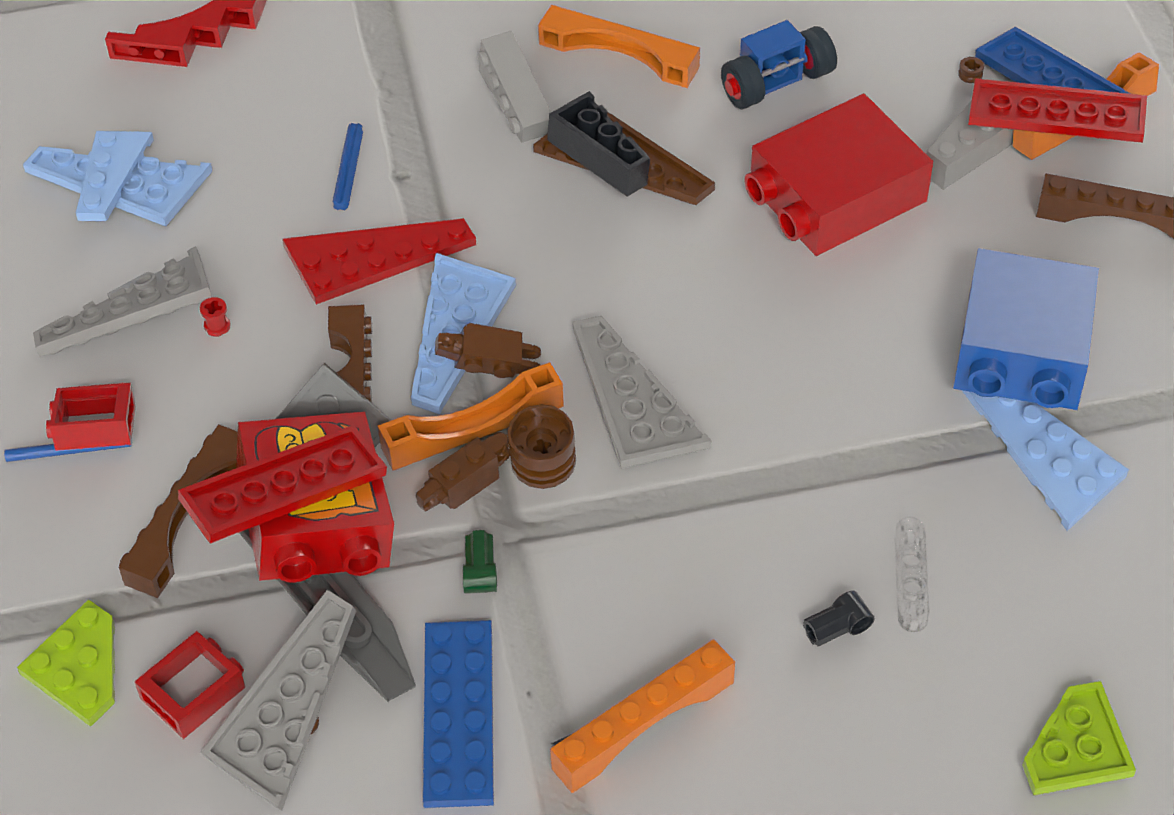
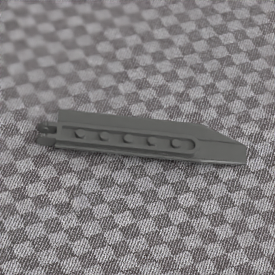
[239,529,416,702]

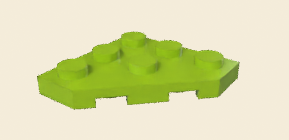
[17,600,115,727]
[1022,681,1136,796]

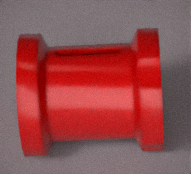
[200,297,231,337]

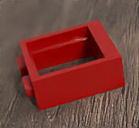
[46,382,136,451]
[134,631,246,739]

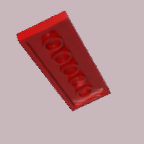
[968,78,1147,143]
[178,425,387,543]

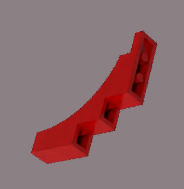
[105,0,267,67]

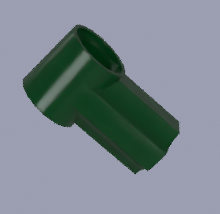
[463,530,497,594]

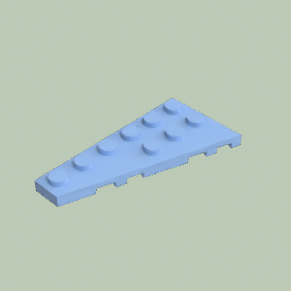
[23,146,213,227]
[411,253,516,414]
[962,390,1129,531]

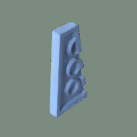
[76,131,154,221]

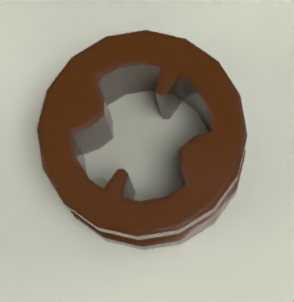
[958,57,984,83]

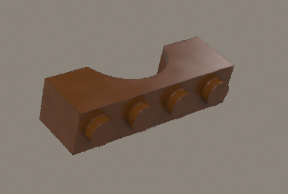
[328,304,373,403]

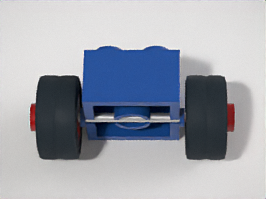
[721,20,837,109]

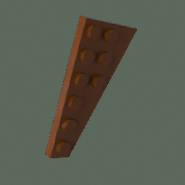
[533,112,715,205]

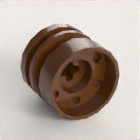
[507,404,576,489]

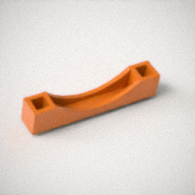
[538,5,700,88]
[1013,52,1159,160]
[378,362,564,471]
[550,639,735,793]

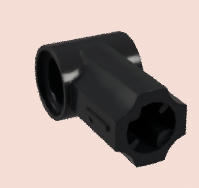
[803,591,875,647]

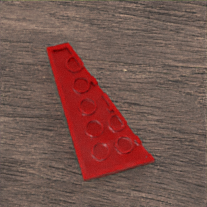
[282,218,476,305]

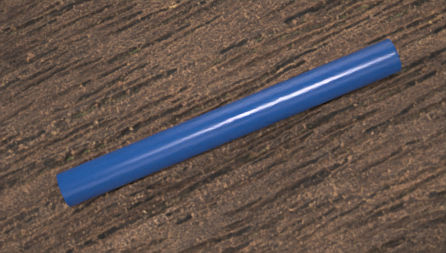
[4,440,132,462]

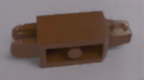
[435,323,541,378]
[416,432,510,512]

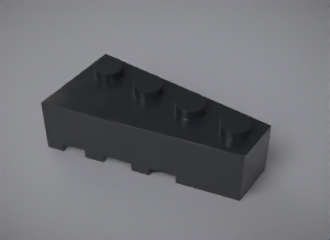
[547,91,650,197]

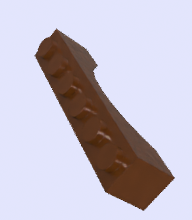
[1036,173,1174,239]
[118,424,238,599]

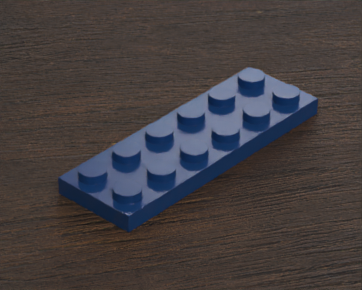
[976,26,1131,94]
[423,620,494,808]

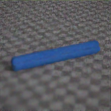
[332,123,363,210]

